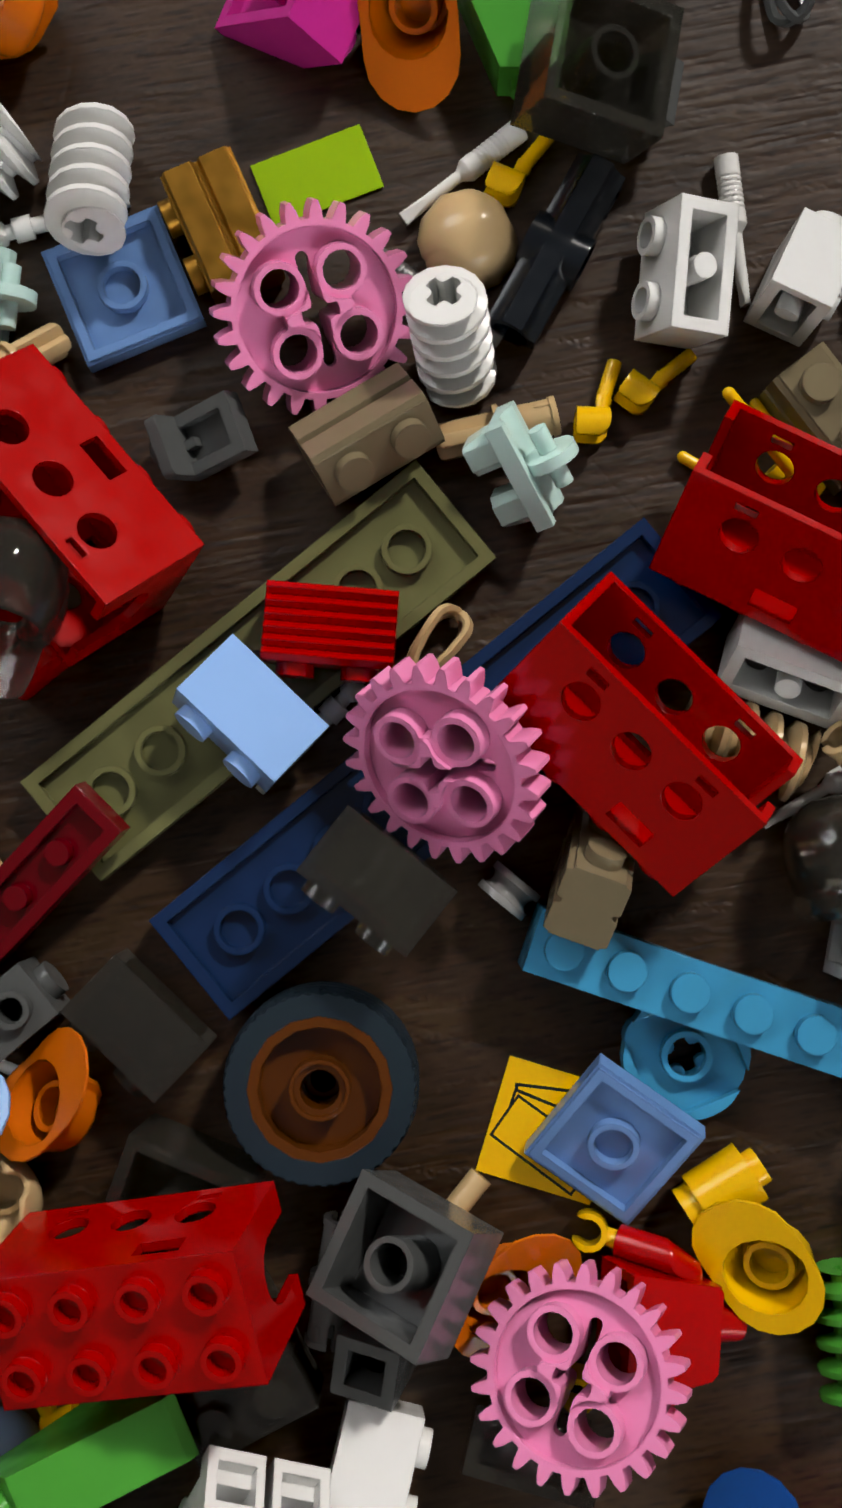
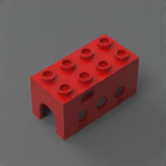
[0,344,205,667]
[649,399,842,662]
[497,571,803,897]
[0,1180,306,1411]

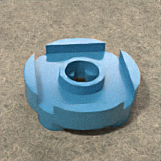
[619,1009,751,1121]

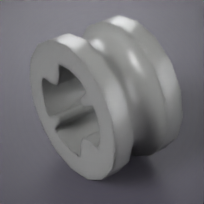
[477,860,541,921]

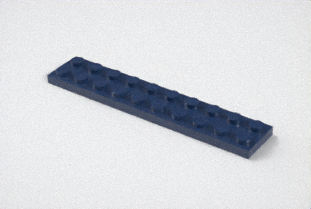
[149,517,725,1020]

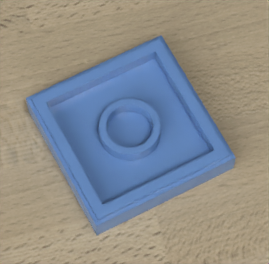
[41,205,207,373]
[524,1053,706,1225]

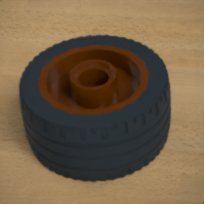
[223,981,419,1187]

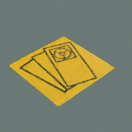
[475,1055,591,1205]

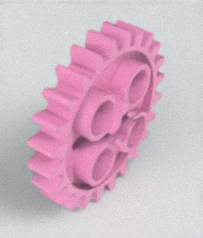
[209,197,413,415]
[343,653,551,864]
[470,1258,693,1498]

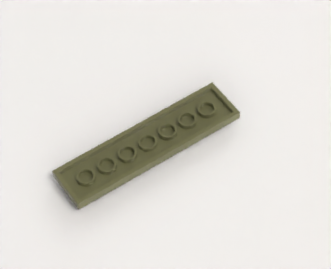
[20,460,497,881]

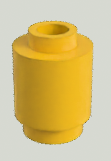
[671,1143,772,1225]

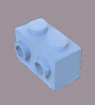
[172,633,329,792]

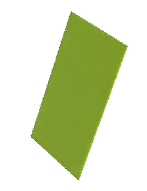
[250,124,384,224]

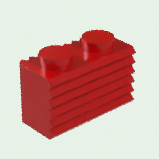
[260,580,400,684]

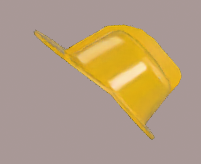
[692,1199,826,1336]

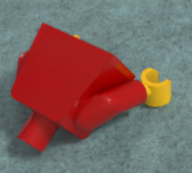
[564,1208,747,1414]

